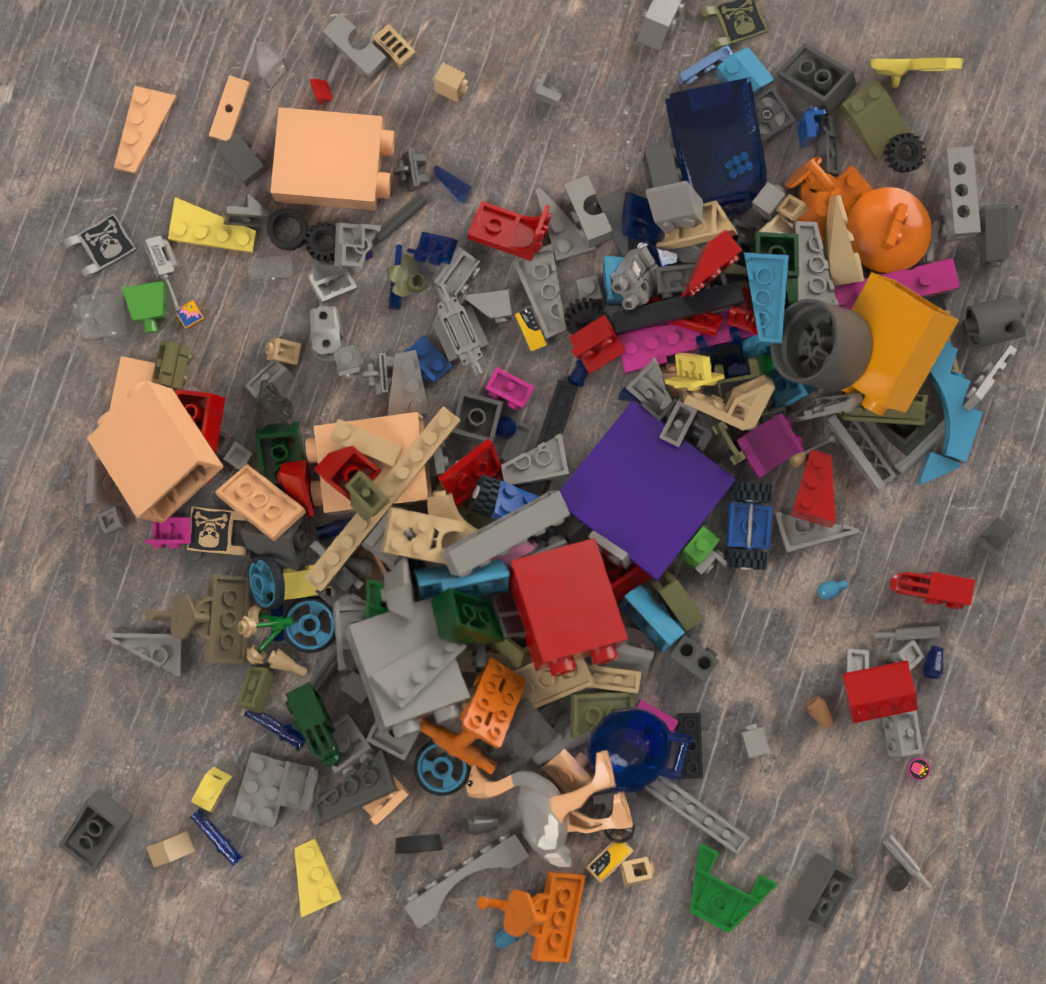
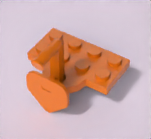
[785,156,873,247]
[477,871,586,963]

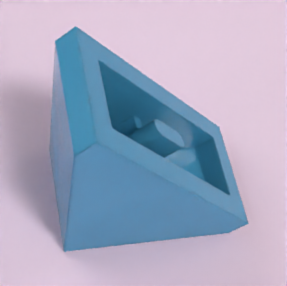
[916,452,961,486]

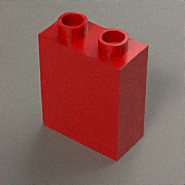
[507,538,628,678]

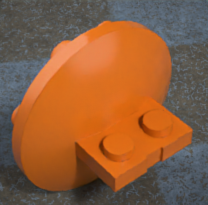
[845,187,932,274]

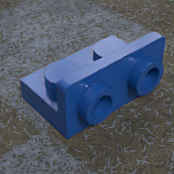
[796,107,826,148]
[404,335,453,384]

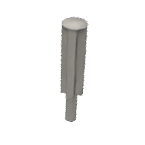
[873,625,941,640]
[881,834,932,890]

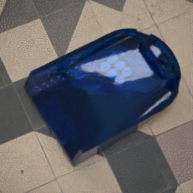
[665,77,767,218]

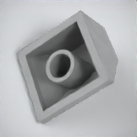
[381,557,416,620]

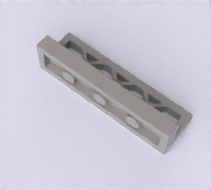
[825,413,897,491]

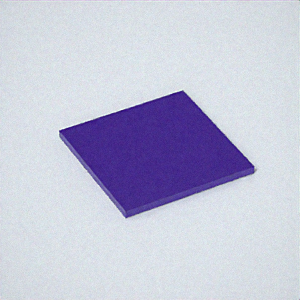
[560,400,736,581]

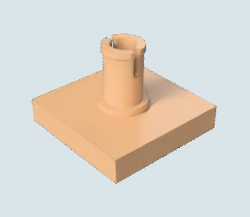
[541,748,593,794]

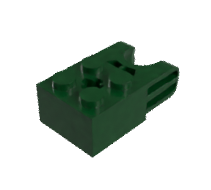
[750,232,799,310]
[285,682,341,767]

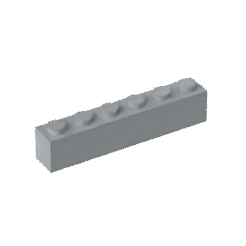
[440,491,570,577]

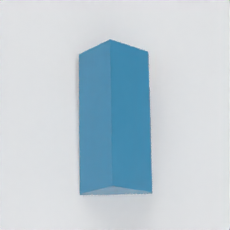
[414,559,509,601]

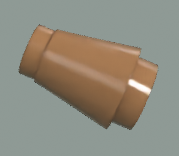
[805,695,835,729]

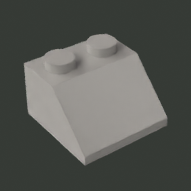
[646,181,703,231]

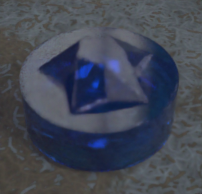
[496,416,517,439]

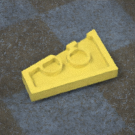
[295,838,342,918]

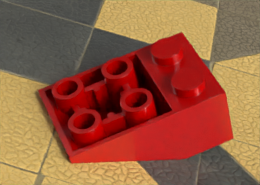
[681,229,742,298]

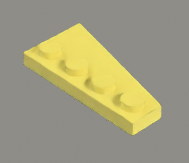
[168,197,257,253]

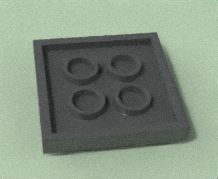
[181,497,252,566]

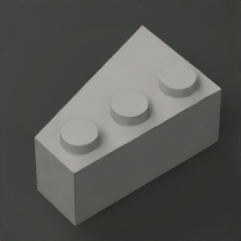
[637,0,687,51]

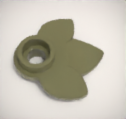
[386,254,425,297]

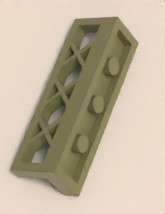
[837,391,928,425]

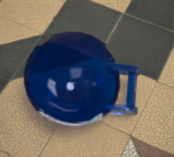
[587,707,693,793]

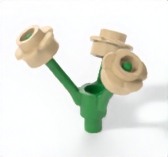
[238,604,294,665]

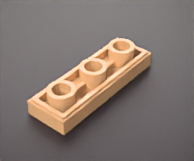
[209,75,250,142]

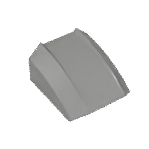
[361,512,413,570]

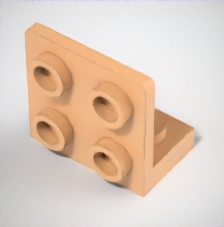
[363,775,410,825]

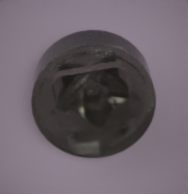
[885,868,909,892]

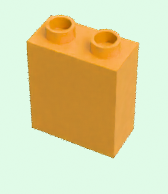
[833,272,959,416]

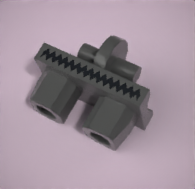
[392,148,429,192]

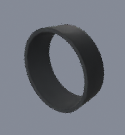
[395,834,443,854]

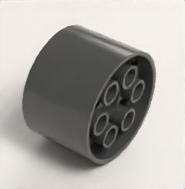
[771,299,872,391]

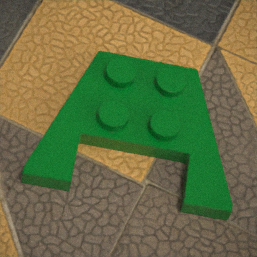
[689,843,777,933]

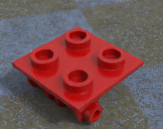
[726,286,758,335]

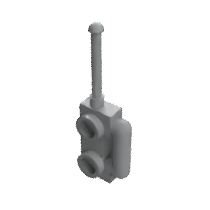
[143,236,181,311]

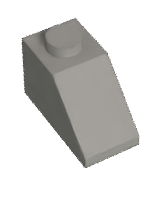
[465,290,512,324]
[659,393,698,447]

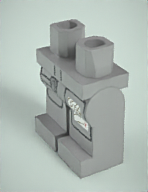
[610,246,658,310]

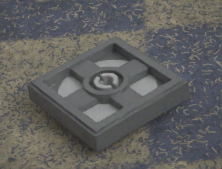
[739,86,796,143]

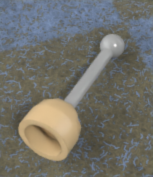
[789,434,837,468]

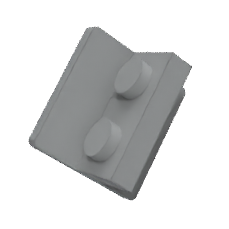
[605,626,654,676]

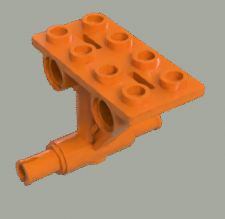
[419,658,526,774]

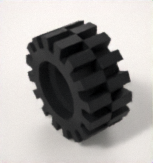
[884,133,926,173]
[305,221,336,263]
[564,297,604,335]

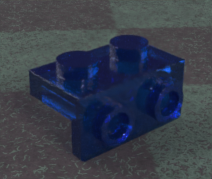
[407,232,458,266]

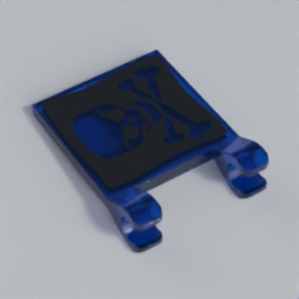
[695,326,746,388]

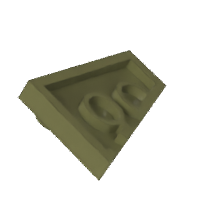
[570,691,635,739]

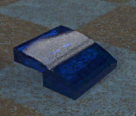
[622,192,661,247]

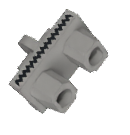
[362,353,394,395]

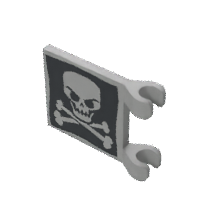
[64,214,136,279]

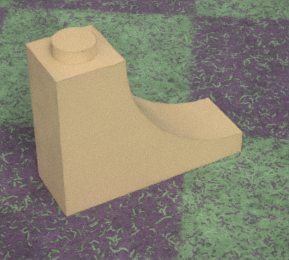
[427,490,479,548]

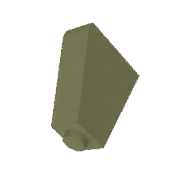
[647,569,704,631]

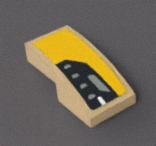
[585,835,634,883]

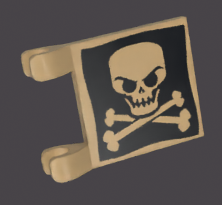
[187,507,248,556]

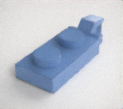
[677,45,733,85]

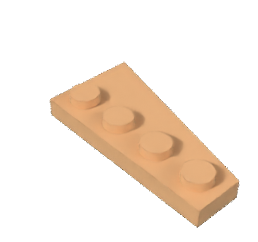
[114,86,177,174]

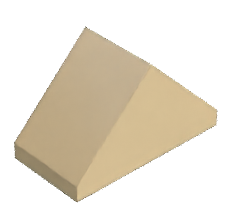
[146,830,195,867]

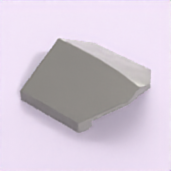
[307,263,357,303]

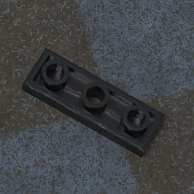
[678,712,703,779]

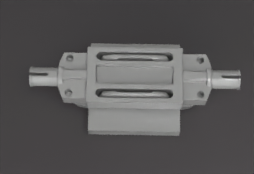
[432,286,489,376]

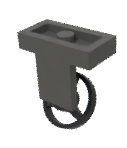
[592,787,637,843]

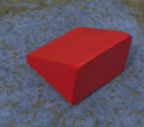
[310,78,333,105]

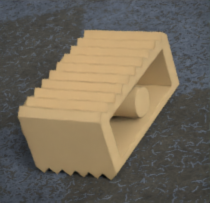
[433,62,469,102]

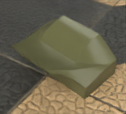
[345,470,390,521]

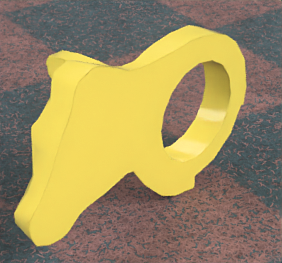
[870,58,963,88]

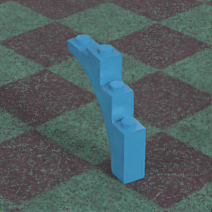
[927,342,983,463]

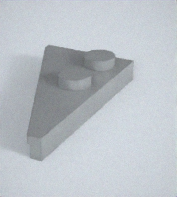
[535,188,596,262]
[774,512,860,554]
[105,633,183,676]

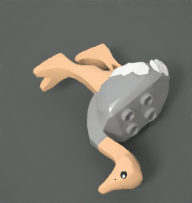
[466,750,633,867]

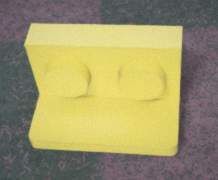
[665,352,725,391]

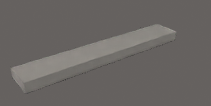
[630,761,750,855]

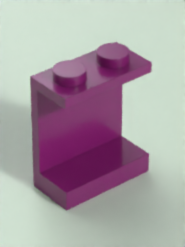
[735,413,805,478]

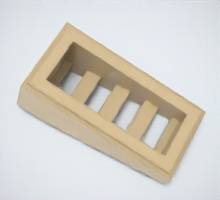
[373,24,417,70]

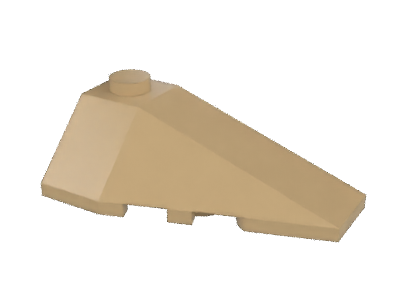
[823,195,864,286]

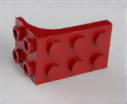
[467,201,552,261]

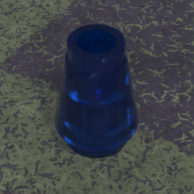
[922,646,944,679]

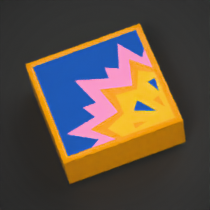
[175,300,205,330]

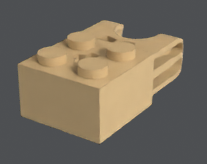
[380,508,466,565]

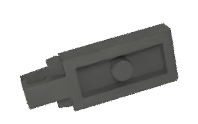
[819,115,840,177]

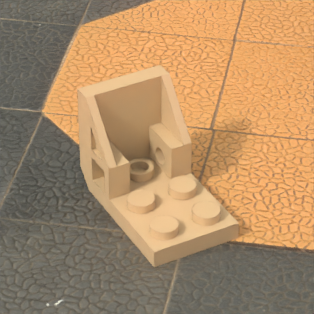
[682,374,775,431]

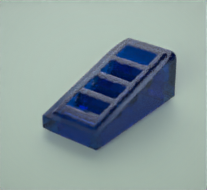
[433,165,472,205]

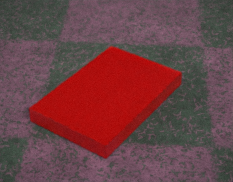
[438,439,502,508]

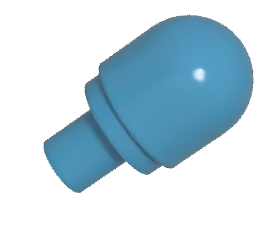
[817,580,848,600]

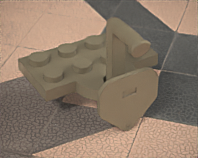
[145,574,250,664]

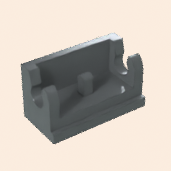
[684,410,719,453]

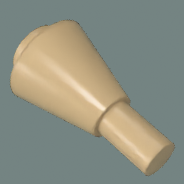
[267,648,308,676]

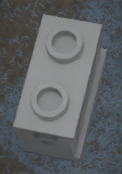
[434,247,481,298]

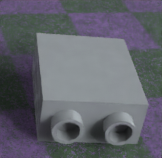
[345,597,470,739]

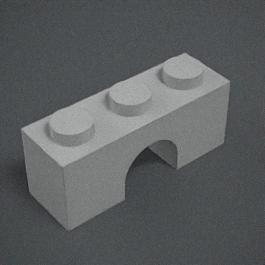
[323,13,388,80]
[562,175,613,248]

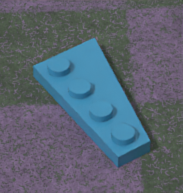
[744,253,789,344]

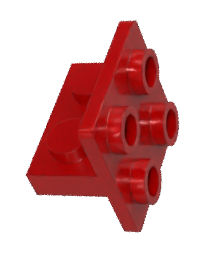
[569,315,626,374]

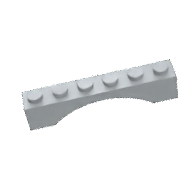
[404,831,529,929]

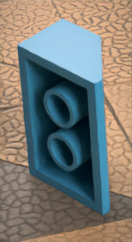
[618,585,685,654]

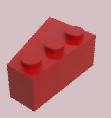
[790,449,836,528]

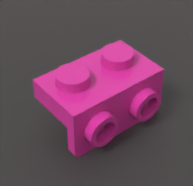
[485,367,535,411]
[145,517,191,548]

